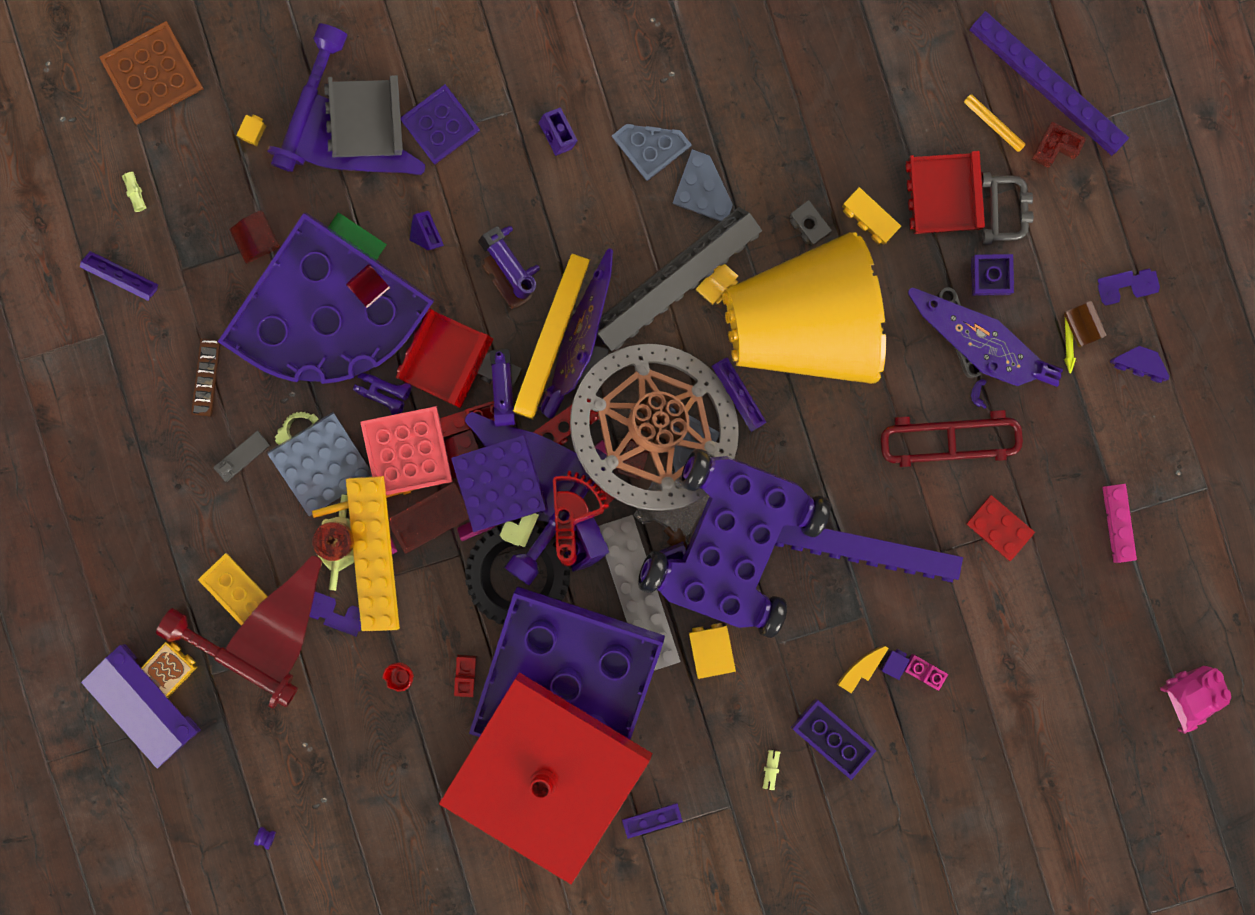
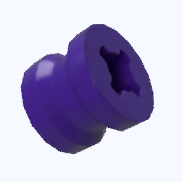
[254,827,276,850]

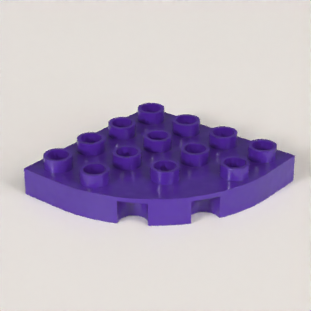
[218,213,434,384]

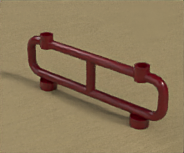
[881,410,1023,467]

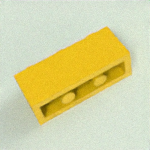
[842,187,901,245]

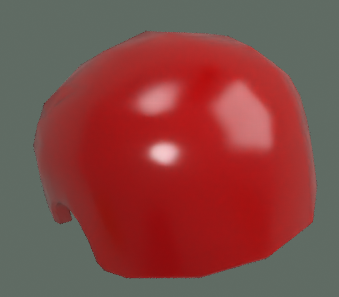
[382,662,414,692]

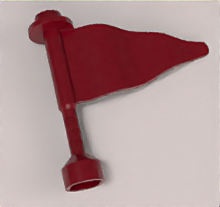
[156,555,323,709]

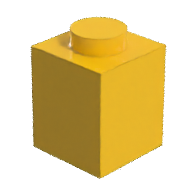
[236,114,266,147]

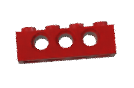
[533,399,599,445]

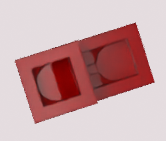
[454,655,476,697]

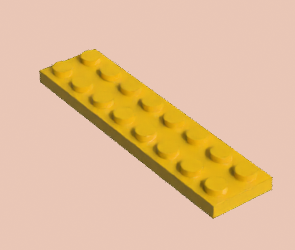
[346,476,400,631]

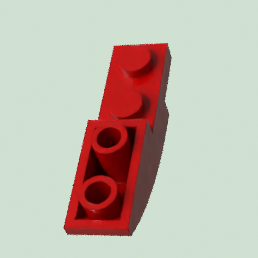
[439,401,495,438]

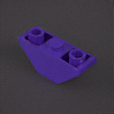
[1110,346,1170,383]

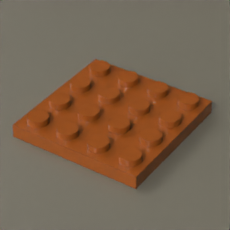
[99,21,204,125]

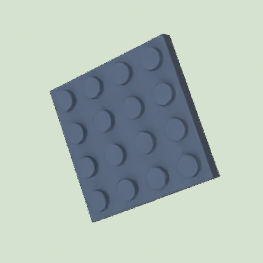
[267,412,372,516]

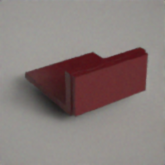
[346,264,390,308]

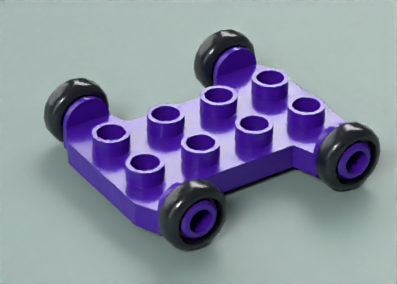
[638,449,831,638]

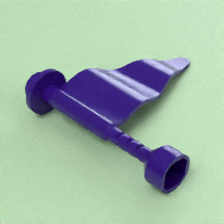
[267,23,425,175]
[465,412,614,586]

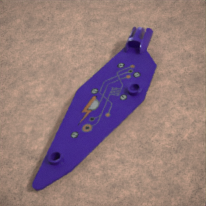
[908,288,1063,387]

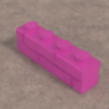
[1103,484,1137,563]

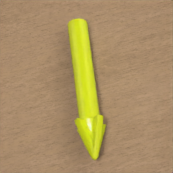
[1064,318,1076,373]

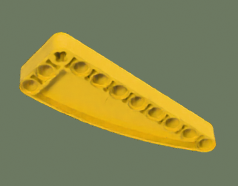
[513,253,590,420]

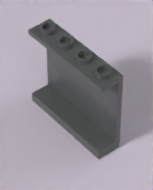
[324,75,403,157]

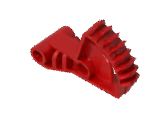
[553,471,609,566]

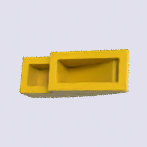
[837,645,889,693]

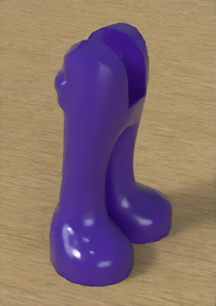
[353,373,412,415]

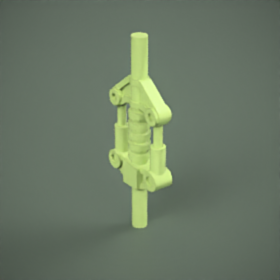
[318,495,354,590]

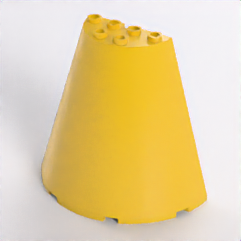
[722,232,886,384]

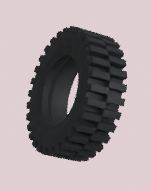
[465,522,570,625]

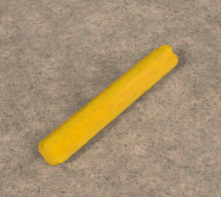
[964,94,1025,152]

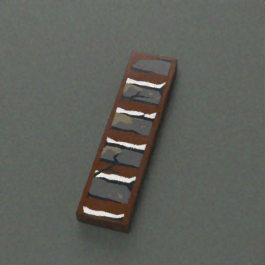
[191,339,220,417]

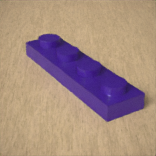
[80,251,158,301]
[712,357,767,432]

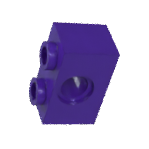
[539,107,578,156]

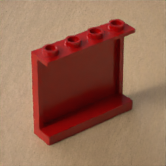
[906,151,985,234]
[396,308,494,408]

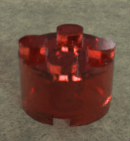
[312,521,354,561]

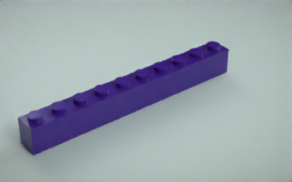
[970,11,1129,156]
[775,526,963,583]

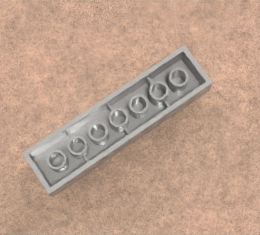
[599,515,680,671]

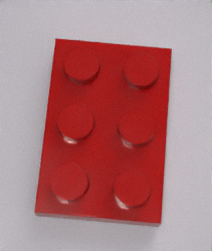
[966,495,1035,562]

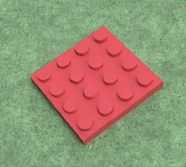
[360,406,453,495]

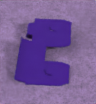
[1098,268,1160,306]
[309,591,361,636]

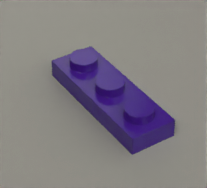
[622,803,683,839]

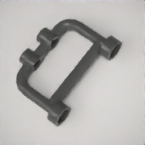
[981,172,1034,245]

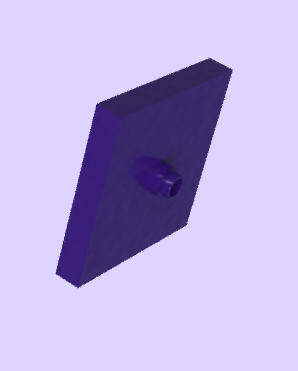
[469,587,665,740]

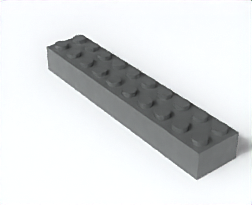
[597,207,762,351]

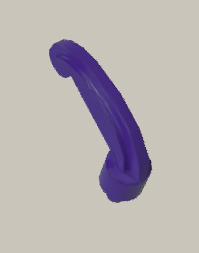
[971,379,987,409]

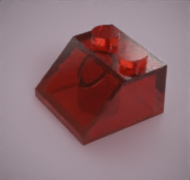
[229,210,281,264]

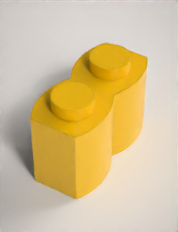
[696,264,738,305]

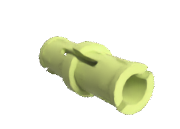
[122,172,147,212]
[762,750,781,790]

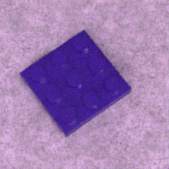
[401,84,480,165]

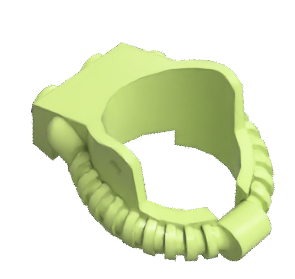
[275,411,319,445]

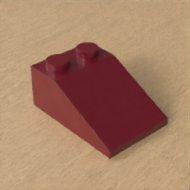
[433,430,480,487]

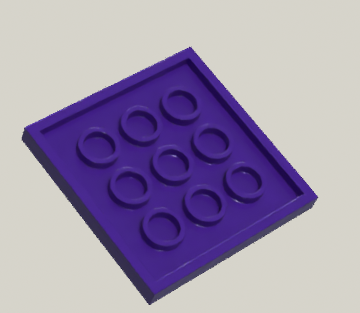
[451,435,548,532]

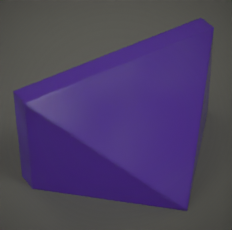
[410,211,444,250]

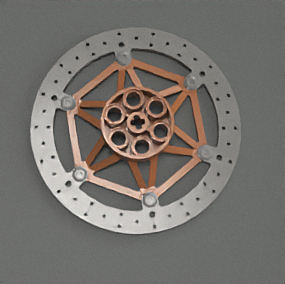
[570,344,739,511]

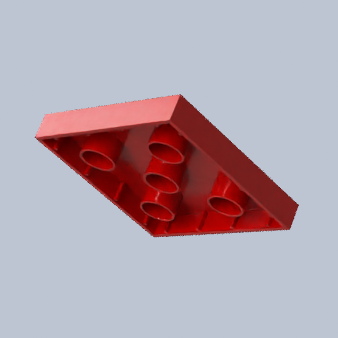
[439,672,653,885]

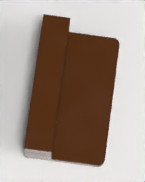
[1064,301,1107,347]

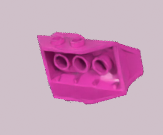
[1160,666,1231,734]

